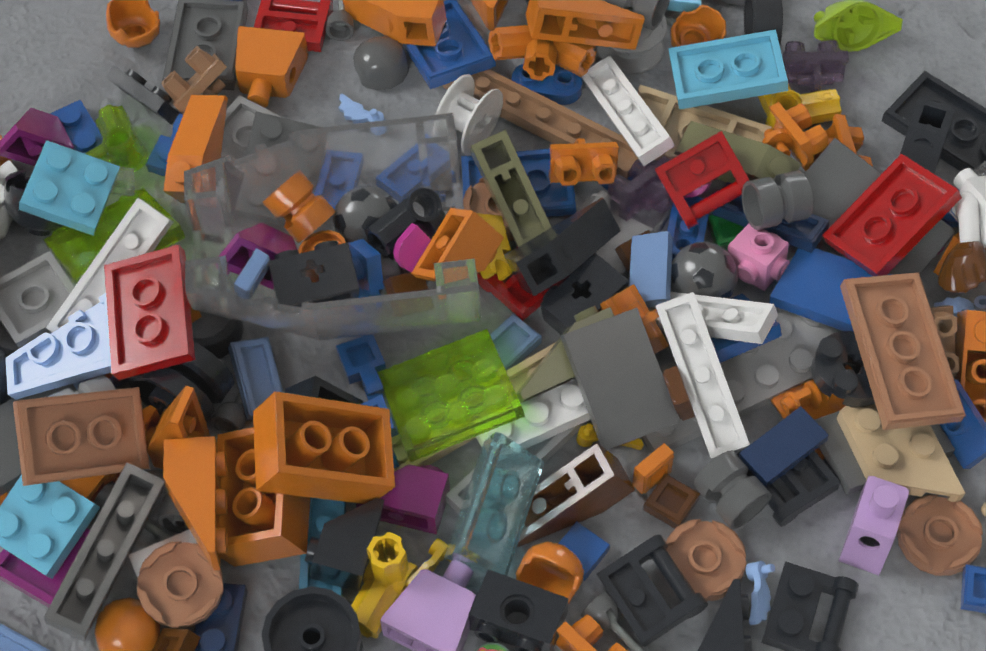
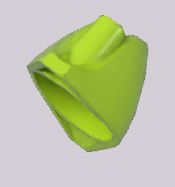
[813,0,903,52]

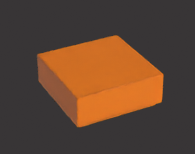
[632,443,674,494]

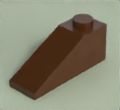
[498,443,635,547]

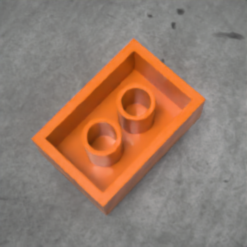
[253,391,395,504]
[217,427,310,567]

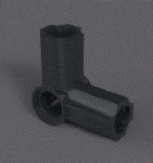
[364,188,446,257]

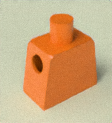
[235,26,308,108]

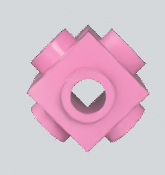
[728,224,790,291]

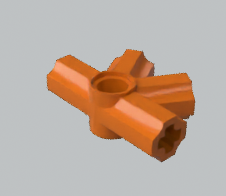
[488,25,596,81]

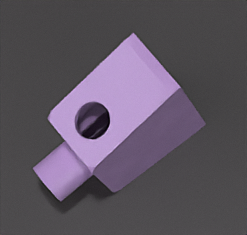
[839,476,910,576]
[380,560,476,651]

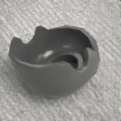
[353,36,409,90]

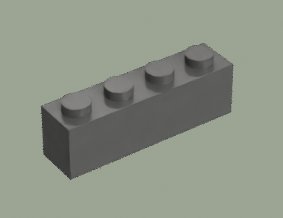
[44,462,165,641]

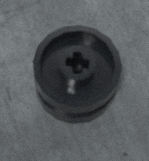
[128,342,235,423]
[261,587,364,651]

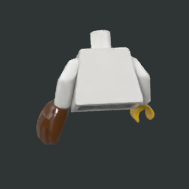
[938,168,986,293]

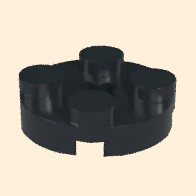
[811,331,875,407]

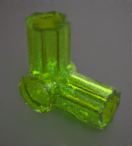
[85,104,149,173]

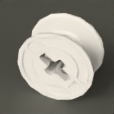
[432,74,503,156]

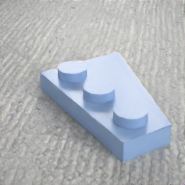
[5,293,111,400]

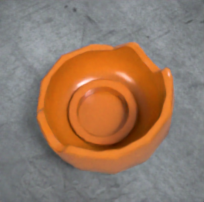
[106,0,160,48]
[670,5,727,47]
[516,541,584,604]
[95,597,160,651]

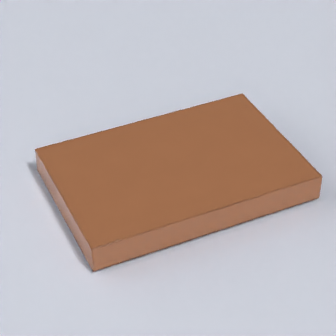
[13,387,149,486]

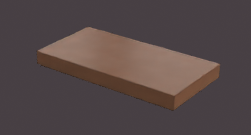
[840,272,966,430]

